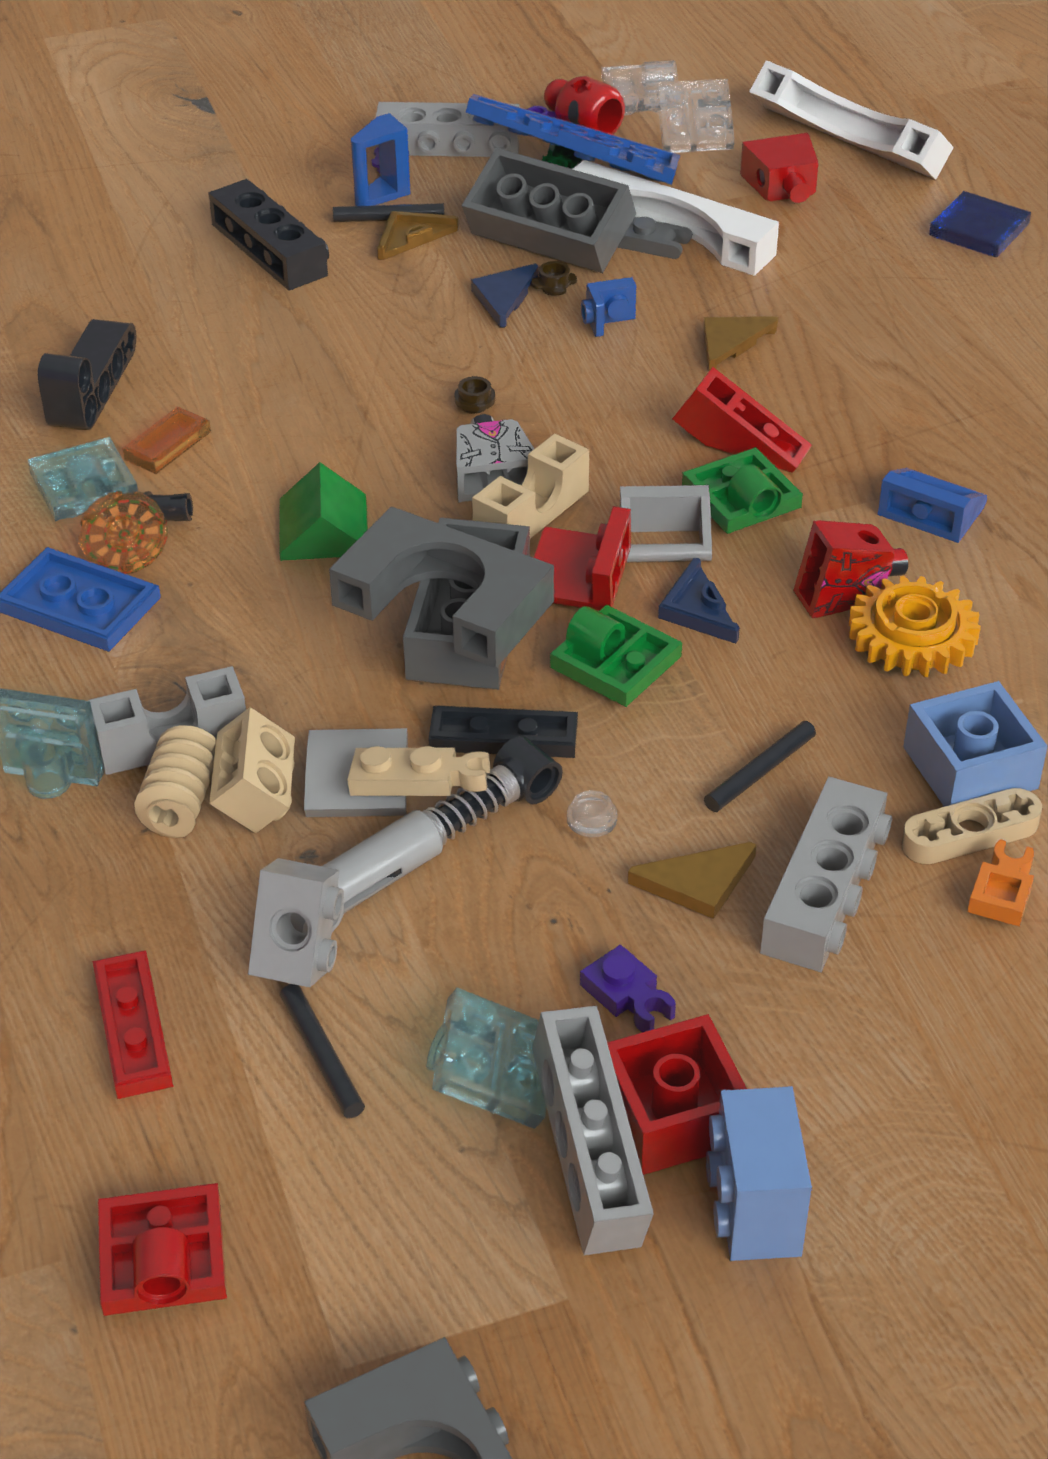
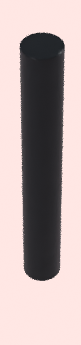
[333,203,444,222]
[704,721,816,812]
[280,984,365,1118]

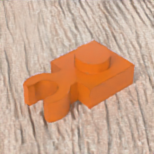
[967,839,1034,927]

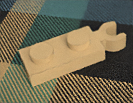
[347,746,491,796]

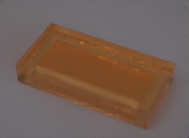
[122,407,211,474]

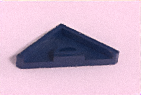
[471,263,539,328]
[658,558,740,644]

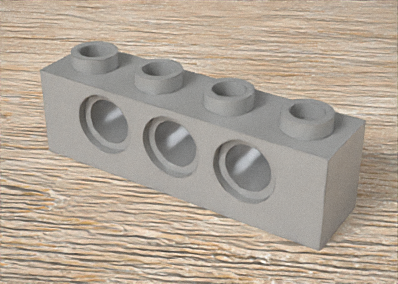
[376,102,520,157]
[760,776,892,973]
[532,1006,654,1255]

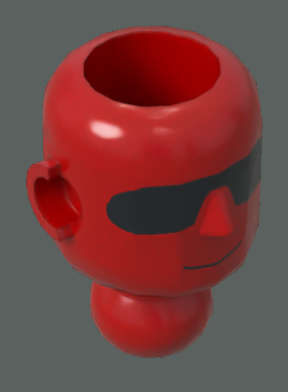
[544,76,625,135]

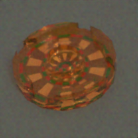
[78,491,168,574]

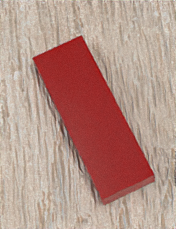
[92,950,174,1099]

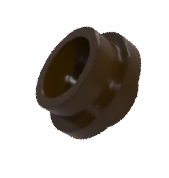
[454,376,496,414]

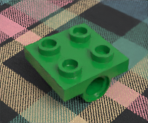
[682,447,803,534]
[550,605,683,707]

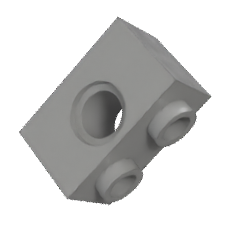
[248,858,344,987]

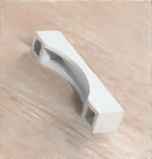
[749,60,954,180]
[573,160,779,276]

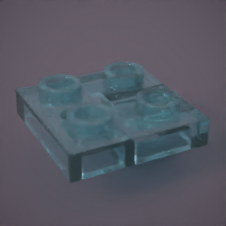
[28,437,139,521]
[0,688,104,799]
[426,987,546,1129]

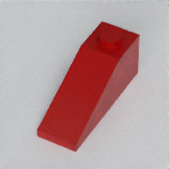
[672,367,812,473]

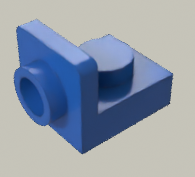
[581,277,636,337]

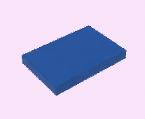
[0,547,161,652]

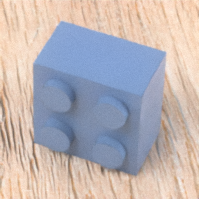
[903,681,1048,807]
[706,1086,812,1261]

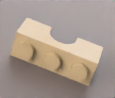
[472,434,589,539]

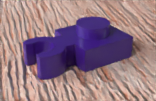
[580,944,676,1032]

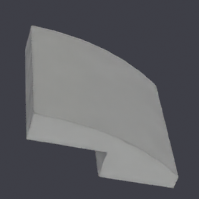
[304,728,408,817]

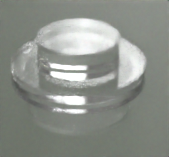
[567,790,618,837]

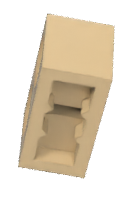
[209,707,295,833]

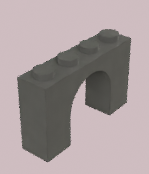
[329,506,554,668]
[304,1337,512,1459]

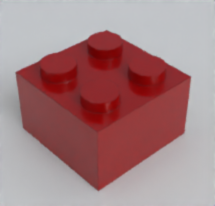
[607,1014,747,1175]

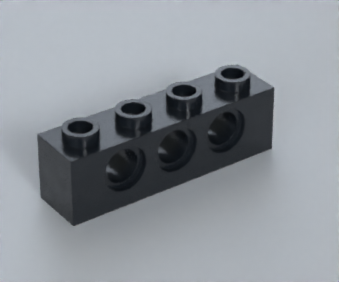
[208,179,329,291]

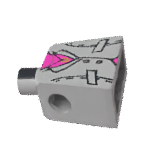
[456,414,534,502]

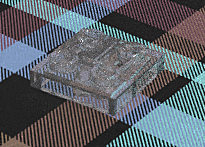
[601,60,680,115]
[656,79,735,153]

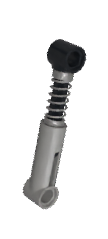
[290,736,563,934]

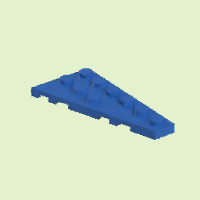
[466,94,680,185]

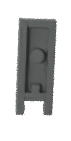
[618,217,693,259]

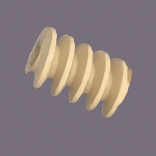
[134,725,216,838]

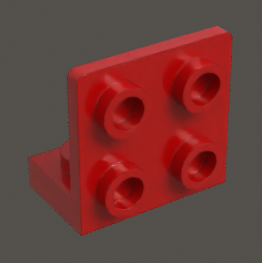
[534,506,631,611]

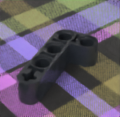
[38,319,137,430]

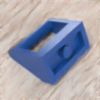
[351,113,411,206]
[878,468,987,543]

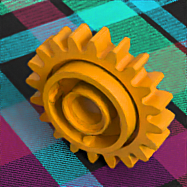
[849,576,981,677]

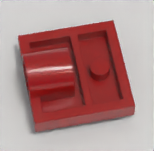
[98,1183,227,1316]

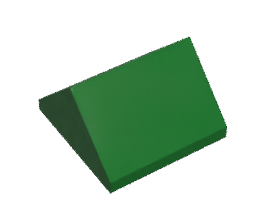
[279,462,368,561]

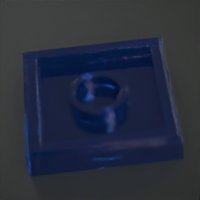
[929,191,1031,257]

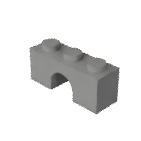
[88,666,246,775]

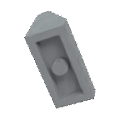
[620,485,712,562]

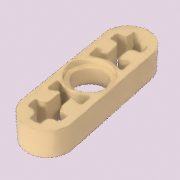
[902,788,1042,864]

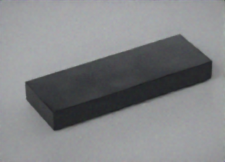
[428,706,578,758]

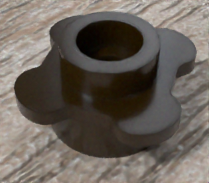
[532,261,577,296]

